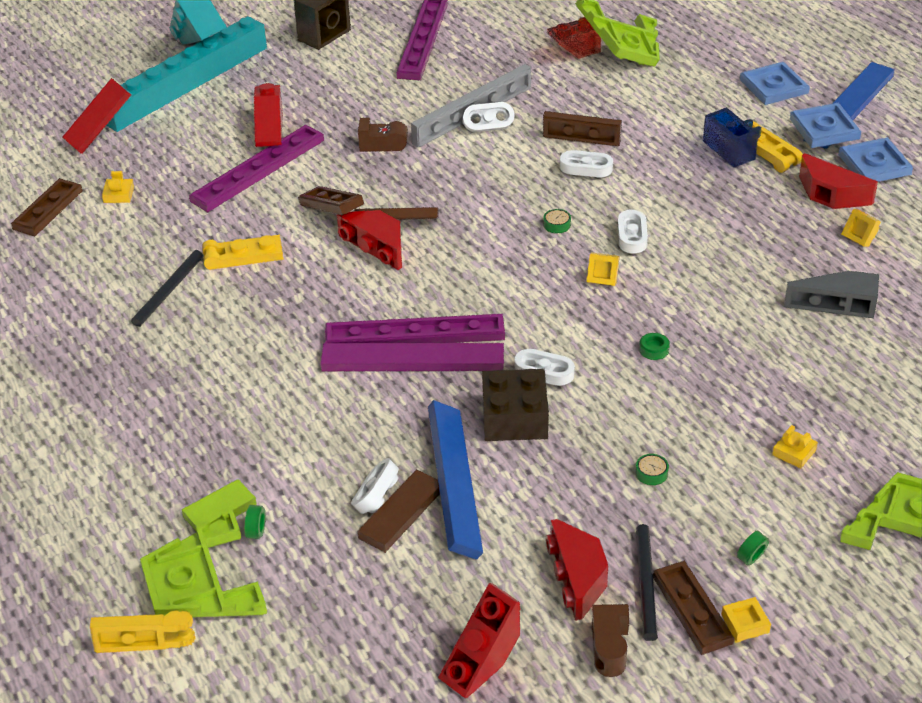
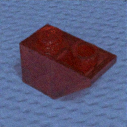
[547,17,601,59]

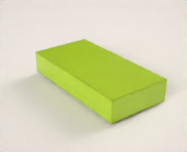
[181,479,257,532]

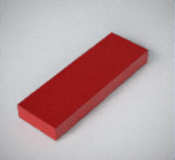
[62,78,131,154]

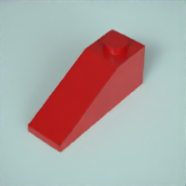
[254,83,283,147]

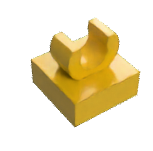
[102,171,134,203]
[841,209,881,247]
[587,252,620,286]
[772,425,818,469]
[721,597,771,643]

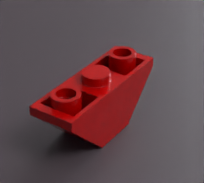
[799,153,878,209]
[337,210,402,270]
[545,519,608,621]
[438,583,520,698]

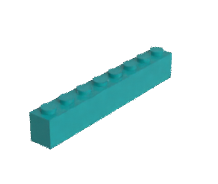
[106,16,267,132]

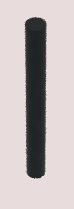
[131,250,203,327]
[636,524,658,641]

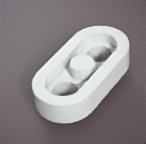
[462,102,514,132]
[560,150,613,178]
[618,210,648,253]
[515,349,575,386]
[351,458,399,514]

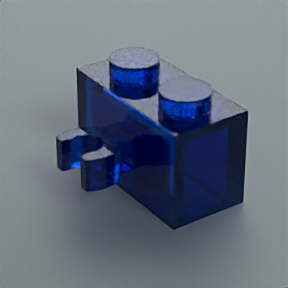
[703,107,762,168]

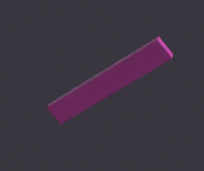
[396,0,448,81]
[189,125,324,213]
[325,314,505,343]
[321,343,504,372]

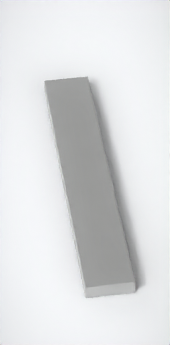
[411,64,531,147]

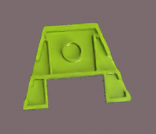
[575,0,660,67]
[840,472,922,551]
[140,508,267,617]

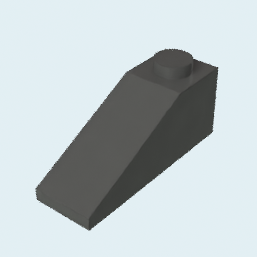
[784,271,879,319]

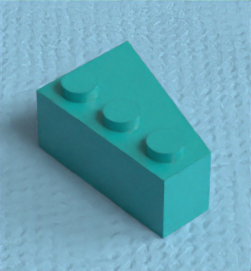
[169,0,227,45]

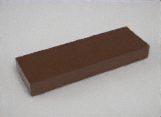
[543,111,622,146]
[11,178,83,237]
[298,186,364,215]
[354,207,439,220]
[357,469,440,553]
[653,560,734,655]

